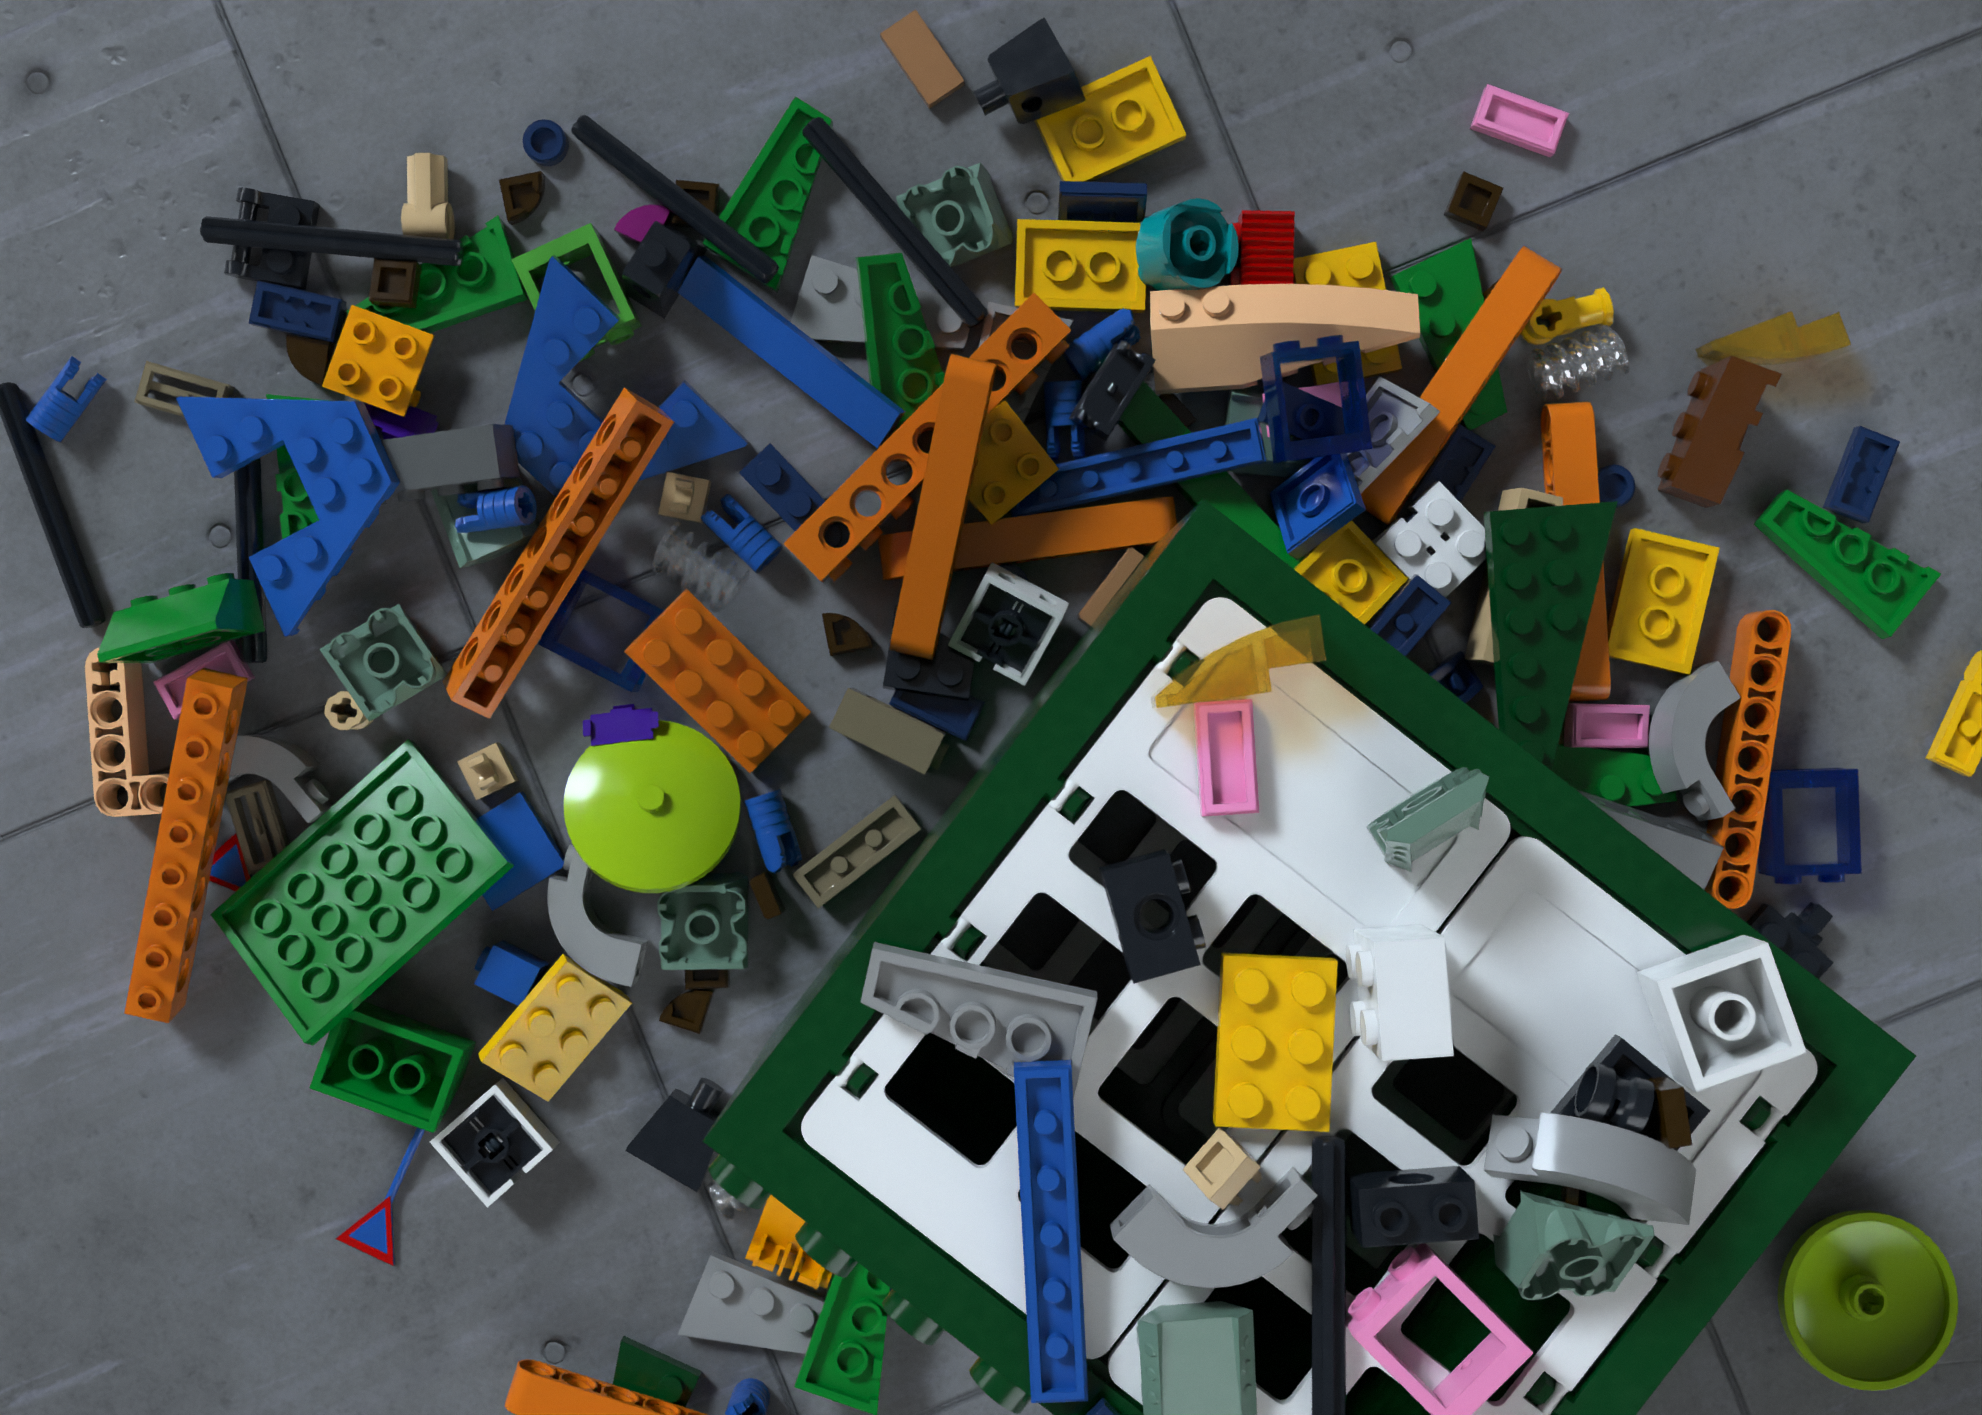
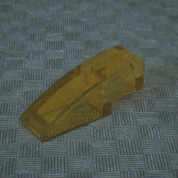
[1695,311,1851,365]
[1151,614,1326,708]

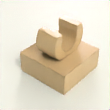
[658,472,711,524]
[457,742,519,800]
[1182,1127,1262,1210]

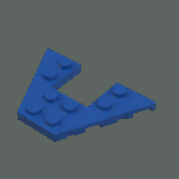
[504,255,748,497]
[176,397,400,637]

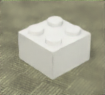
[1346,924,1454,1061]
[1636,935,1807,1092]

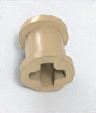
[324,691,374,730]

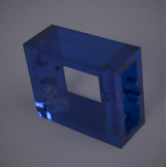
[1260,335,1373,464]
[538,568,665,692]
[1758,767,1862,884]

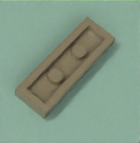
[792,794,922,908]

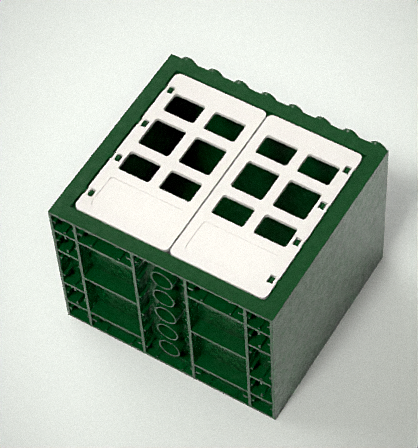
[703,499,1916,1415]

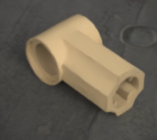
[401,153,455,239]

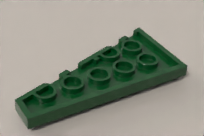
[1484,501,1618,771]

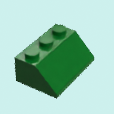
[97,573,265,663]
[309,1001,476,1133]

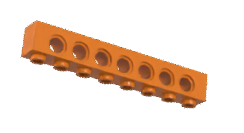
[783,293,1071,582]
[443,387,674,719]
[124,668,248,1023]

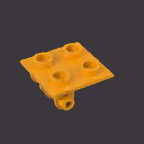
[322,305,435,417]
[969,400,1059,525]
[745,1195,832,1290]

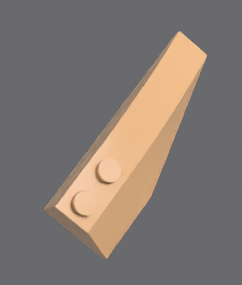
[1150,284,1420,394]

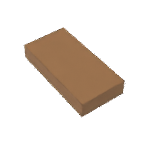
[880,9,965,109]
[1077,548,1144,627]

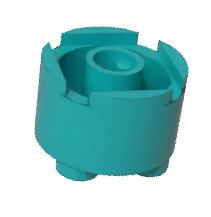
[1136,198,1238,291]

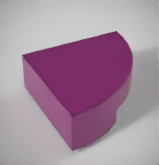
[614,205,673,244]

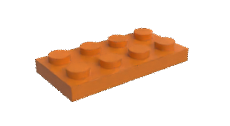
[624,589,811,773]

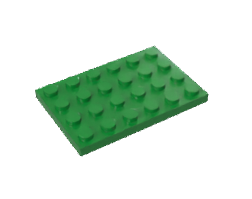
[210,739,514,1046]

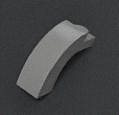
[1649,661,1741,822]
[227,735,332,823]
[547,844,648,987]
[1484,1112,1696,1225]
[1110,1167,1318,1288]

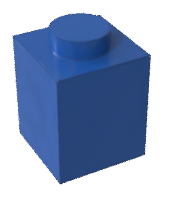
[474,940,549,1006]

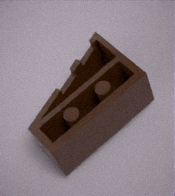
[1658,355,1782,508]

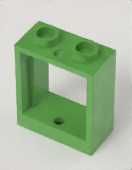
[511,223,642,362]

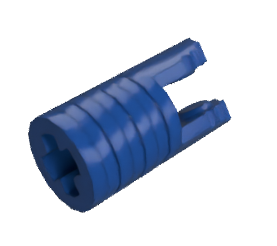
[1062,308,1141,381]
[26,356,107,442]
[1043,380,1085,460]
[455,485,537,533]
[700,494,783,573]
[744,789,802,874]
[725,1378,770,1415]

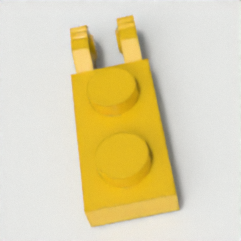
[1926,650,1982,777]

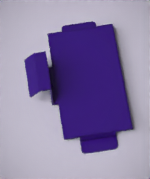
[364,403,439,440]
[583,704,659,746]

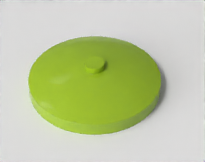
[564,720,741,893]
[1778,1210,1958,1391]

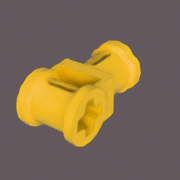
[1521,287,1614,345]

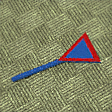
[209,833,252,891]
[336,1127,425,1266]

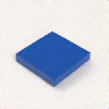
[1269,443,1366,560]
[477,792,565,911]

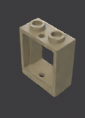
[829,688,950,775]

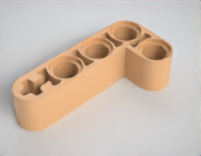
[85,647,169,817]

